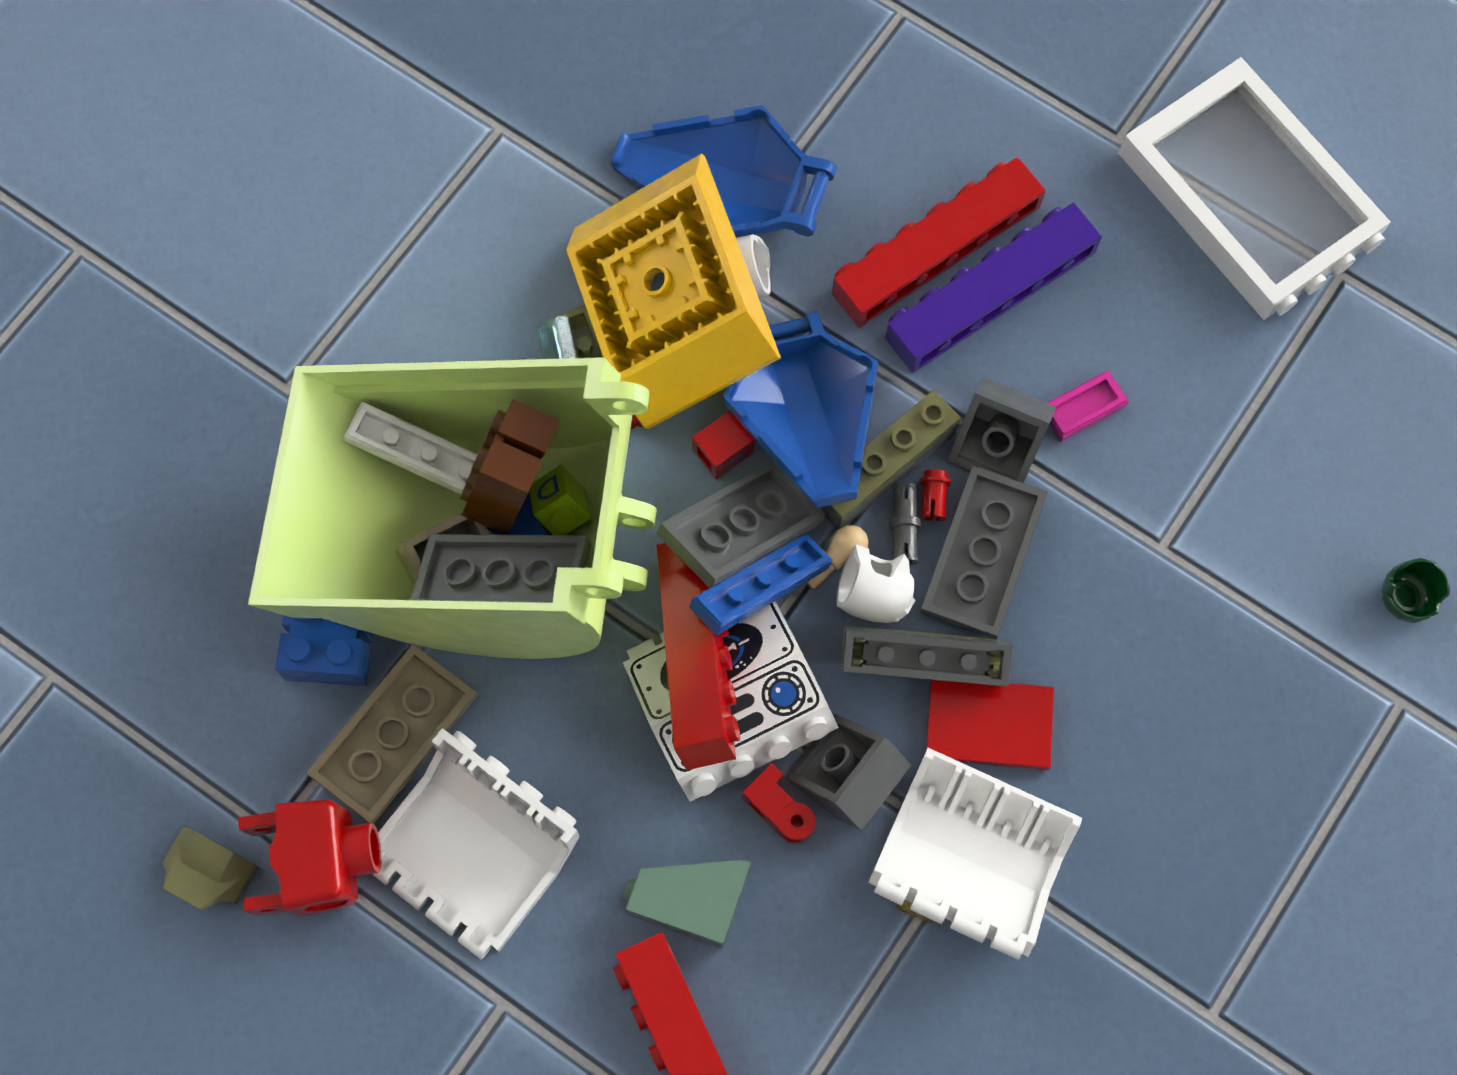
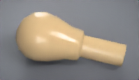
[806,525,869,590]

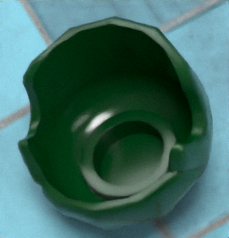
[1381,558,1450,623]

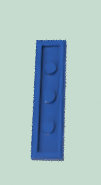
[689,533,833,636]

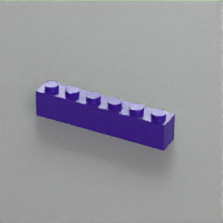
[885,202,1102,374]

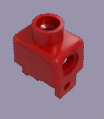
[238,800,382,917]

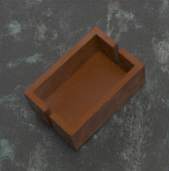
[460,399,560,535]

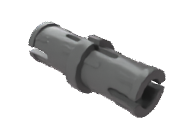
[890,483,921,566]

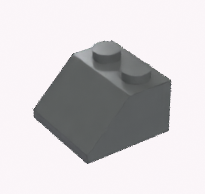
[947,377,1056,483]
[785,714,911,831]

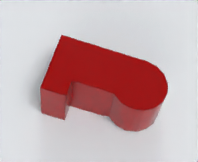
[741,763,816,844]

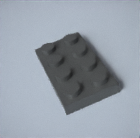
[656,461,826,588]
[920,465,1048,639]
[411,534,591,603]

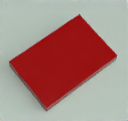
[925,680,1054,770]

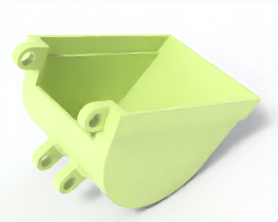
[248,357,657,659]

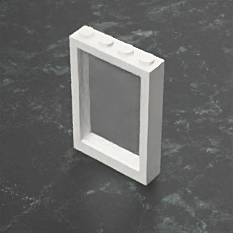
[1118,57,1391,320]

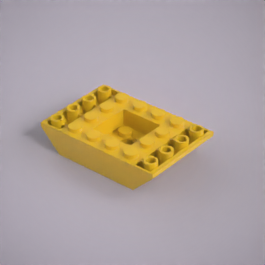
[566,154,781,429]

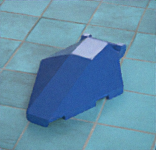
[611,105,837,238]
[723,311,878,508]

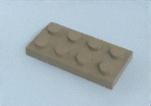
[306,644,478,824]

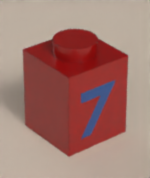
[692,411,754,480]

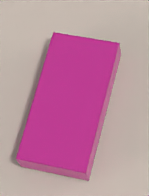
[1048,370,1129,442]

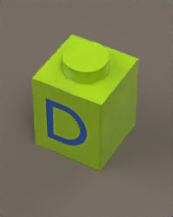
[529,464,591,535]

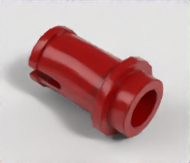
[920,469,951,521]

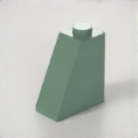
[621,860,751,948]

